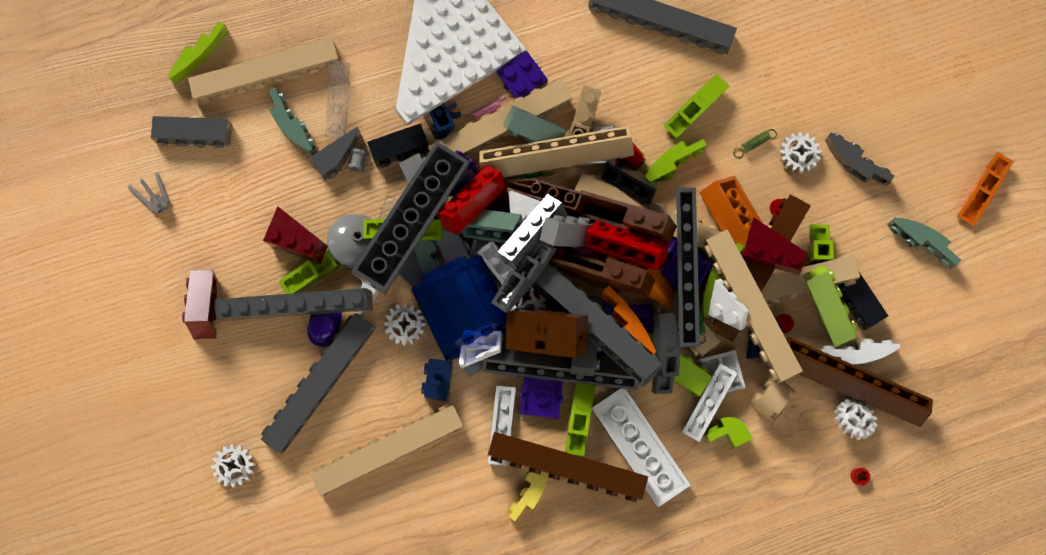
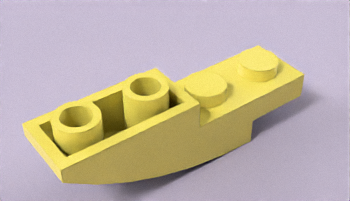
[508,468,549,521]

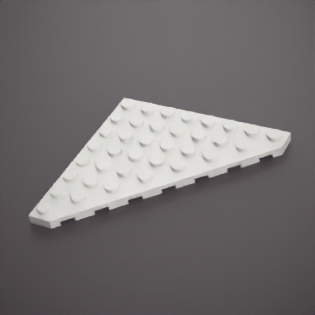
[395,0,526,126]

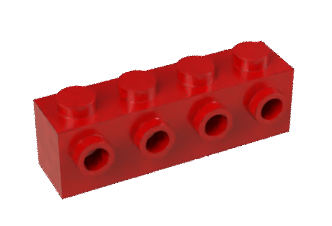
[438,166,505,235]
[585,220,669,271]

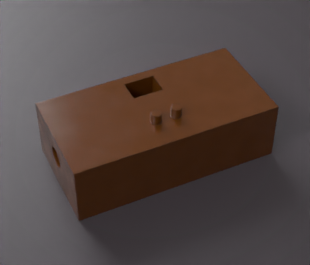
[506,308,588,358]

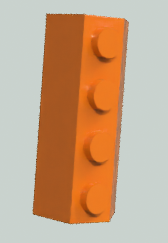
[699,176,762,251]

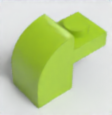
[808,224,834,262]
[704,417,753,449]

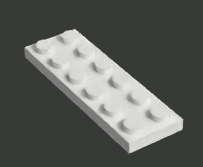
[592,388,691,508]

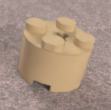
[751,376,795,421]

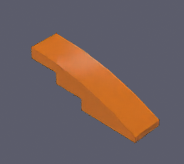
[957,152,1014,227]
[601,286,656,354]

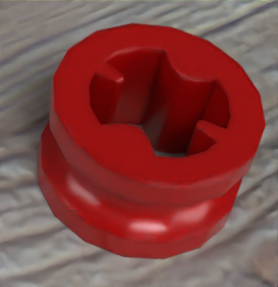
[850,467,870,485]

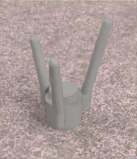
[128,173,170,214]

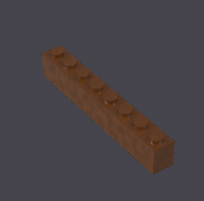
[711,194,811,342]
[786,337,933,427]
[487,432,649,502]

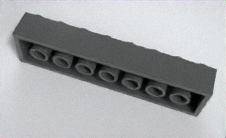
[351,141,470,295]

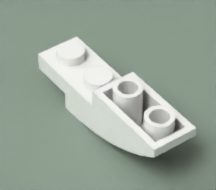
[820,339,900,366]

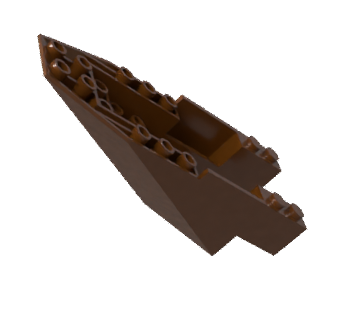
[484,178,677,298]

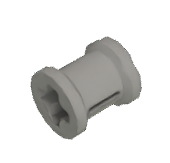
[347,149,367,172]

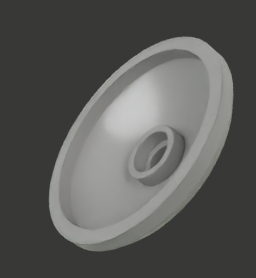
[327,214,371,268]

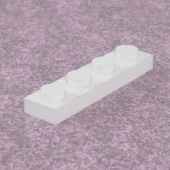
[682,364,738,442]
[488,386,516,466]

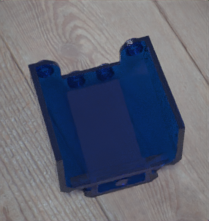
[411,255,507,360]

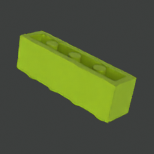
[802,265,857,347]
[647,332,712,397]

